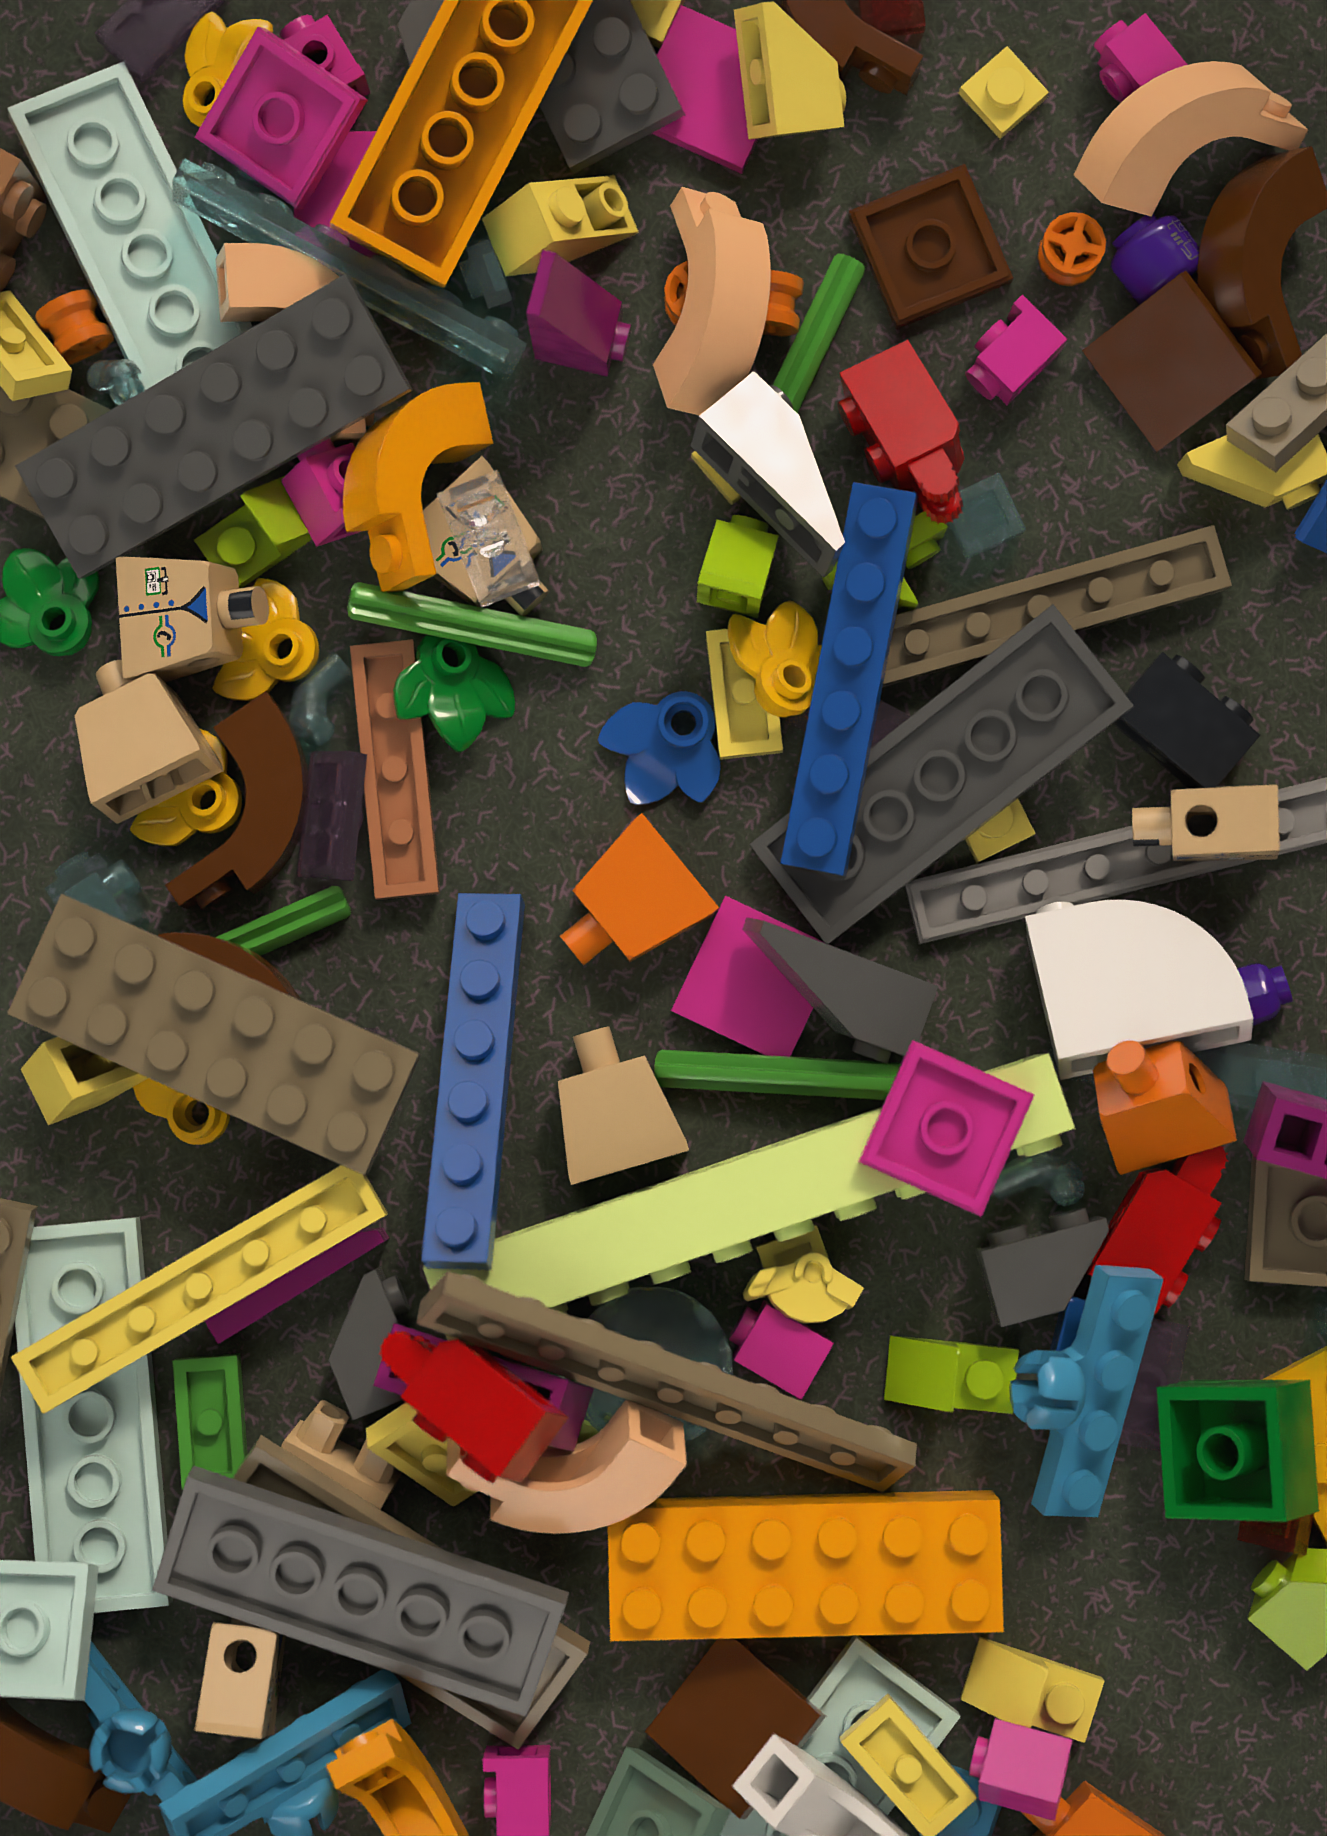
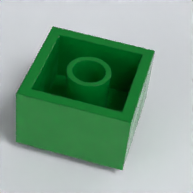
[1157,1380,1319,1522]

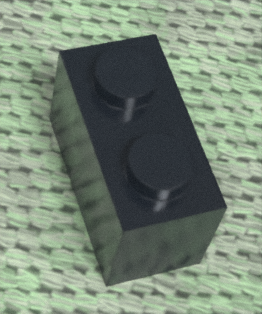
[1113,652,1261,789]

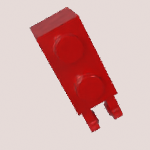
[837,340,965,525]
[1085,1146,1228,1314]
[379,1330,569,1483]

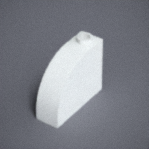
[1025,900,1253,1080]

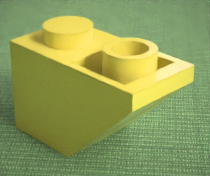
[482,175,638,276]

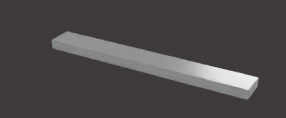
[904,777,1327,944]

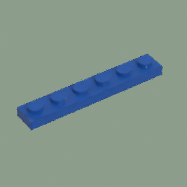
[780,482,919,876]
[422,893,525,1270]

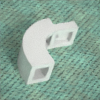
[733,1734,910,1836]

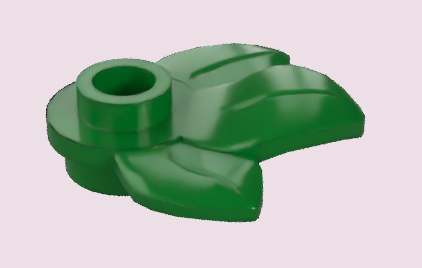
[0,548,100,656]
[393,635,515,753]

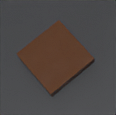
[848,164,1013,330]
[1082,271,1262,452]
[645,1638,826,1819]

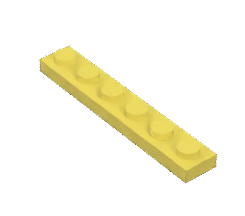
[11,1165,388,1414]

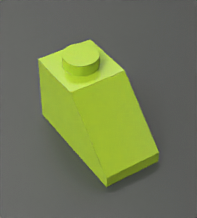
[697,515,779,618]
[1247,1548,1327,1671]

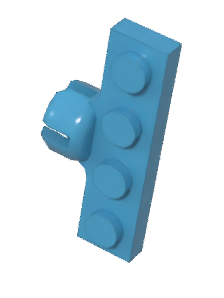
[1009,1265,1163,1517]
[85,1641,198,1802]
[159,1669,411,1836]

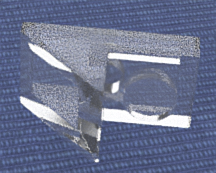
[437,470,541,608]

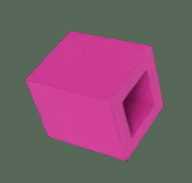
[728,1300,834,1400]
[969,1719,1072,1821]

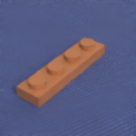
[350,639,441,900]

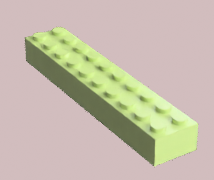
[423,1053,1075,1345]

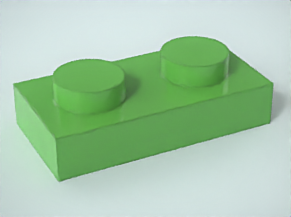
[173,1353,248,1490]

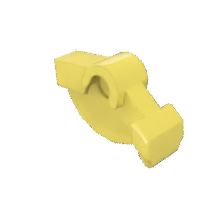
[743,1252,864,1323]

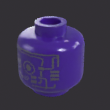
[1111,213,1200,305]

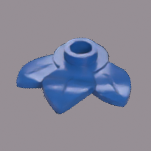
[598,691,720,805]

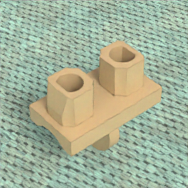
[281,1400,402,1510]

